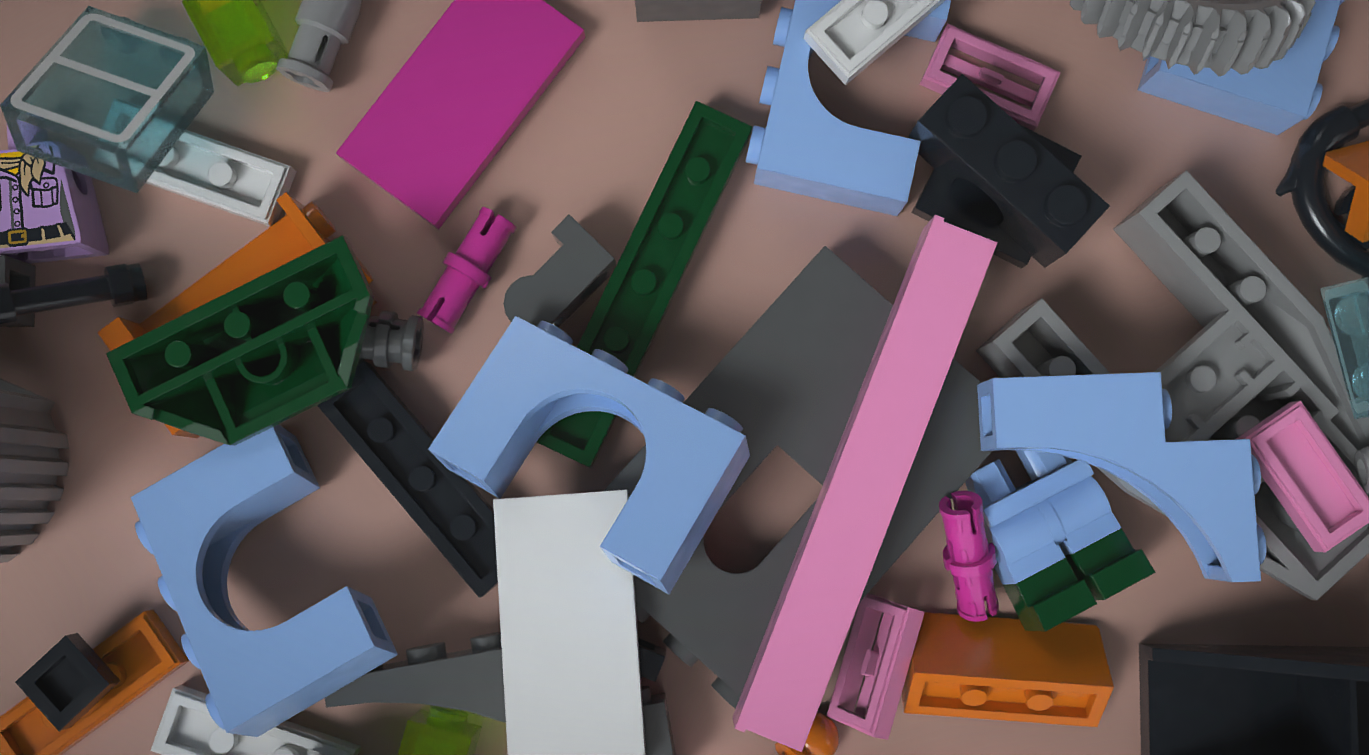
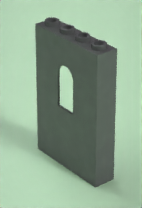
[604,246,992,709]

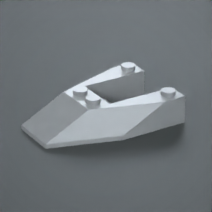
[976,170,1369,601]

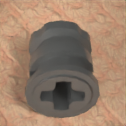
[357,311,424,371]

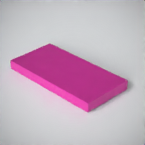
[336,0,586,230]

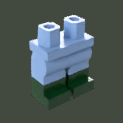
[965,450,1156,632]

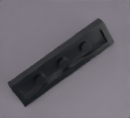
[317,361,498,598]

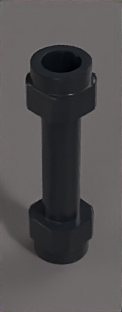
[0,263,147,327]

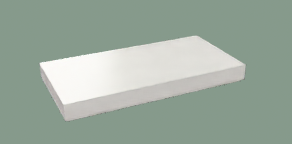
[493,490,646,755]

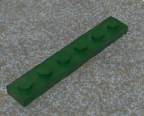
[537,101,753,468]

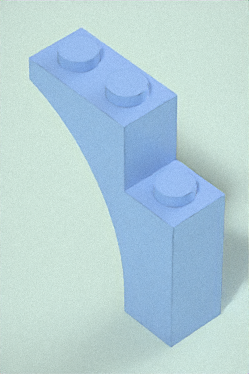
[977,372,1266,582]

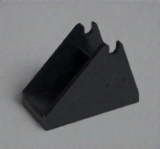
[1139,644,1369,755]

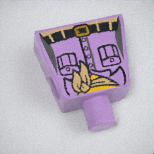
[0,115,109,264]

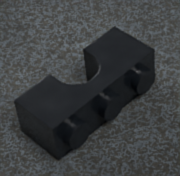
[908,74,1110,268]

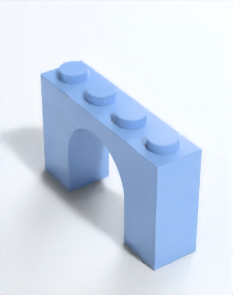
[746,0,951,216]
[1138,0,1345,135]
[428,316,750,594]
[131,424,398,737]

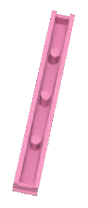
[732,215,998,752]

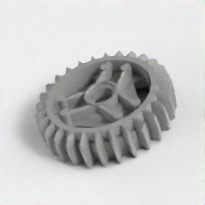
[1070,0,1316,76]

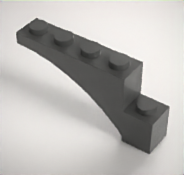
[325,632,676,755]

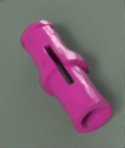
[417,206,517,334]
[939,491,999,622]

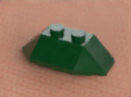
[106,235,374,446]

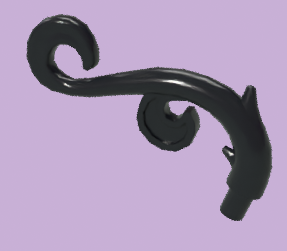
[1275,99,1369,345]

